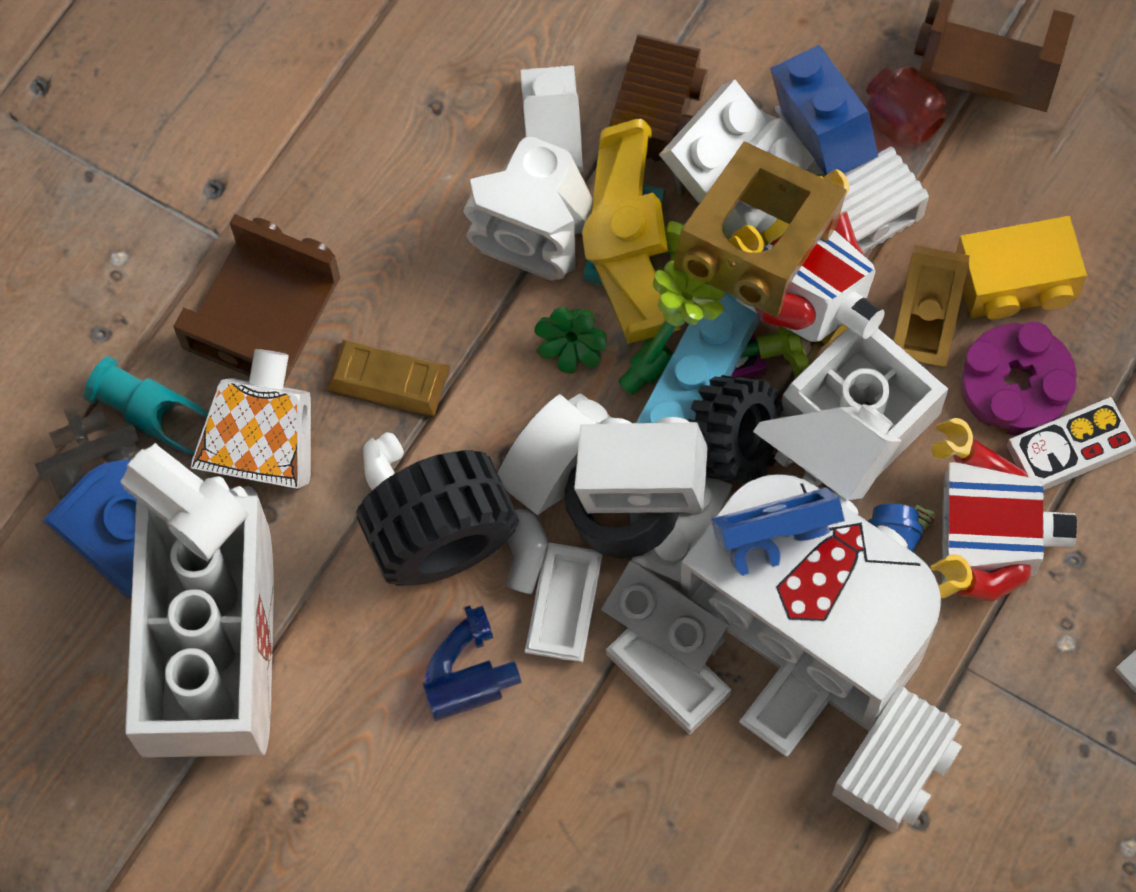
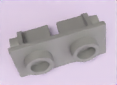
[601,560,729,674]

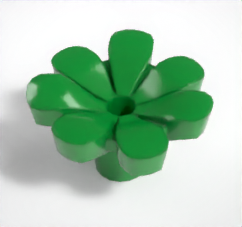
[534,307,607,374]

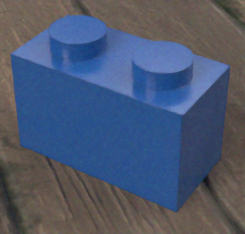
[770,45,878,175]

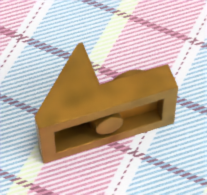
[893,245,970,367]

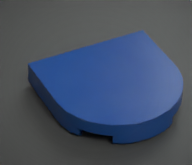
[42,460,137,599]

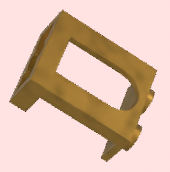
[673,141,847,317]

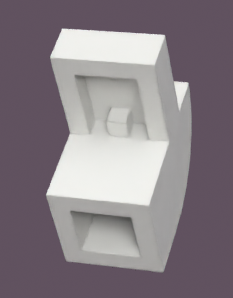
[498,393,612,515]

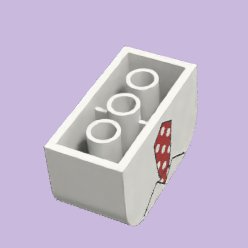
[680,475,941,731]
[126,496,274,758]

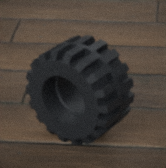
[356,450,519,586]

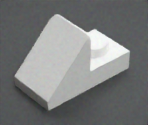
[520,66,583,172]

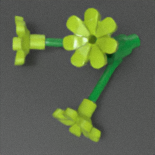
[618,221,810,396]

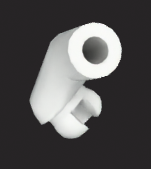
[363,432,404,490]

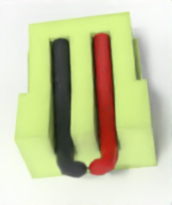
[914,505,935,530]

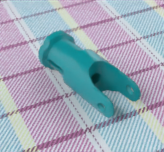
[83,356,209,455]

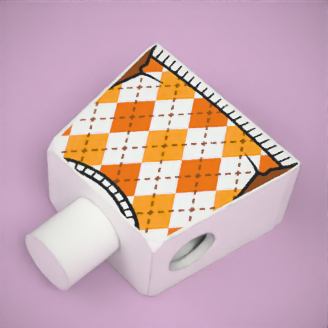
[191,349,311,489]

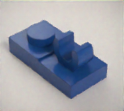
[711,487,845,576]

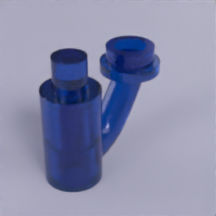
[422,605,522,722]

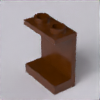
[914,0,1075,113]
[173,214,340,384]

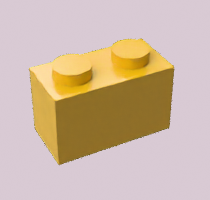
[955,215,1087,320]

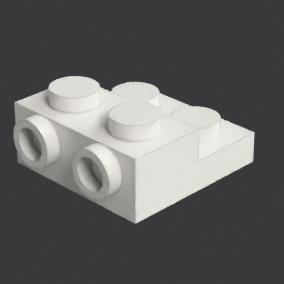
[659,80,815,238]

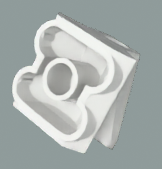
[463,137,593,281]

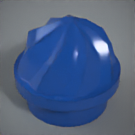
[867,503,923,553]

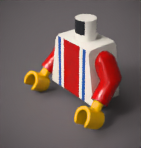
[727,169,884,342]
[930,418,1077,602]

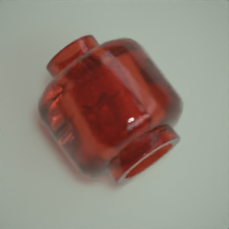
[866,65,948,147]

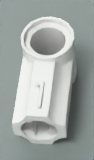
[120,444,248,561]

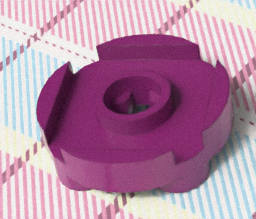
[960,321,1077,436]

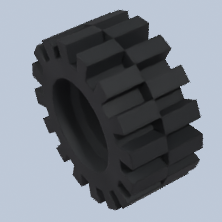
[688,375,784,483]

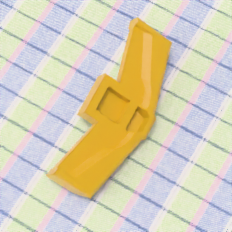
[582,119,681,344]

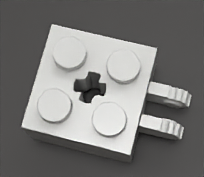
[774,328,948,487]

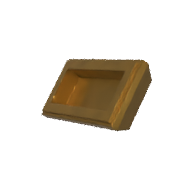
[326,339,450,418]

